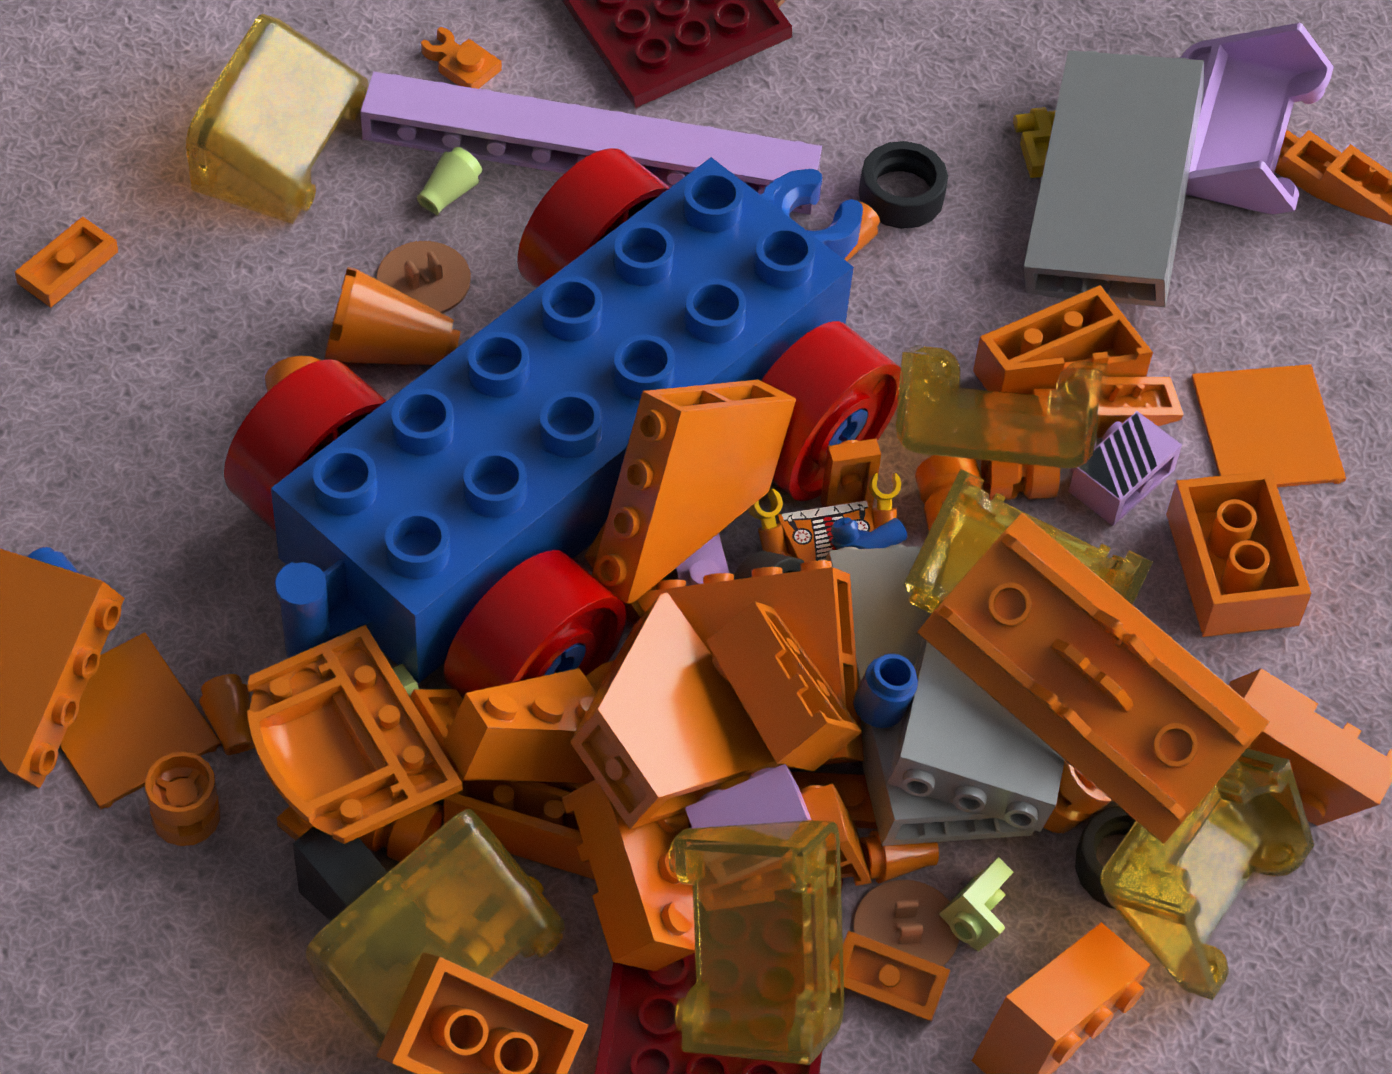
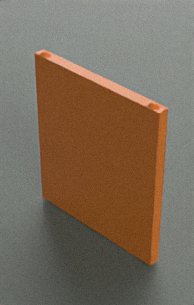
[1192,364,1346,487]
[59,632,221,810]

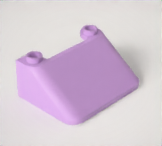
[1180,23,1334,214]

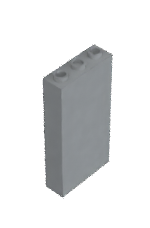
[1024,50,1204,308]
[887,506,1105,832]
[825,543,1035,846]

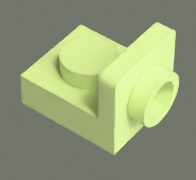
[939,857,1014,951]

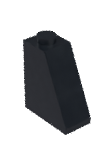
[293,827,427,974]

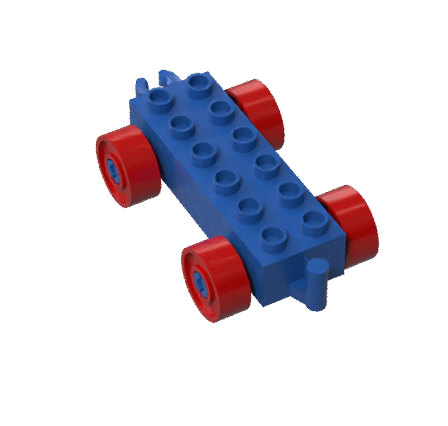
[224,148,905,699]

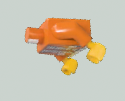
[747,473,901,562]

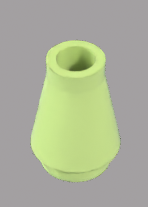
[417,147,482,215]

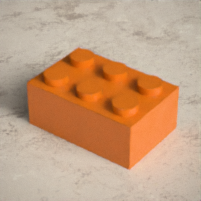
[1166,470,1312,637]
[376,952,588,1074]

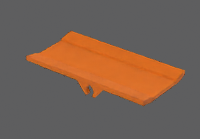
[917,513,1270,845]

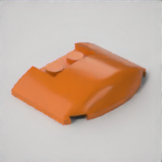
[247,625,463,844]

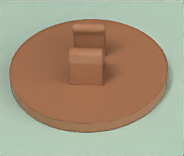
[377,241,471,313]
[853,880,959,966]

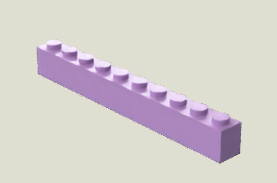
[361,71,822,214]

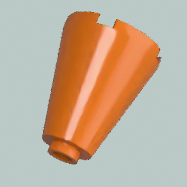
[324,267,461,365]

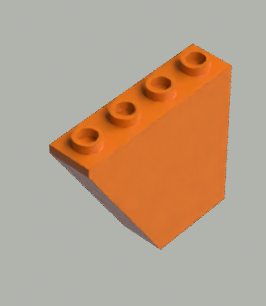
[591,379,796,604]
[0,549,125,788]
[638,560,864,769]
[570,593,779,829]

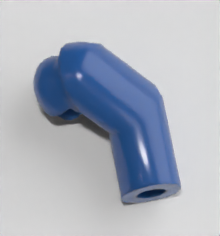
[831,517,908,550]

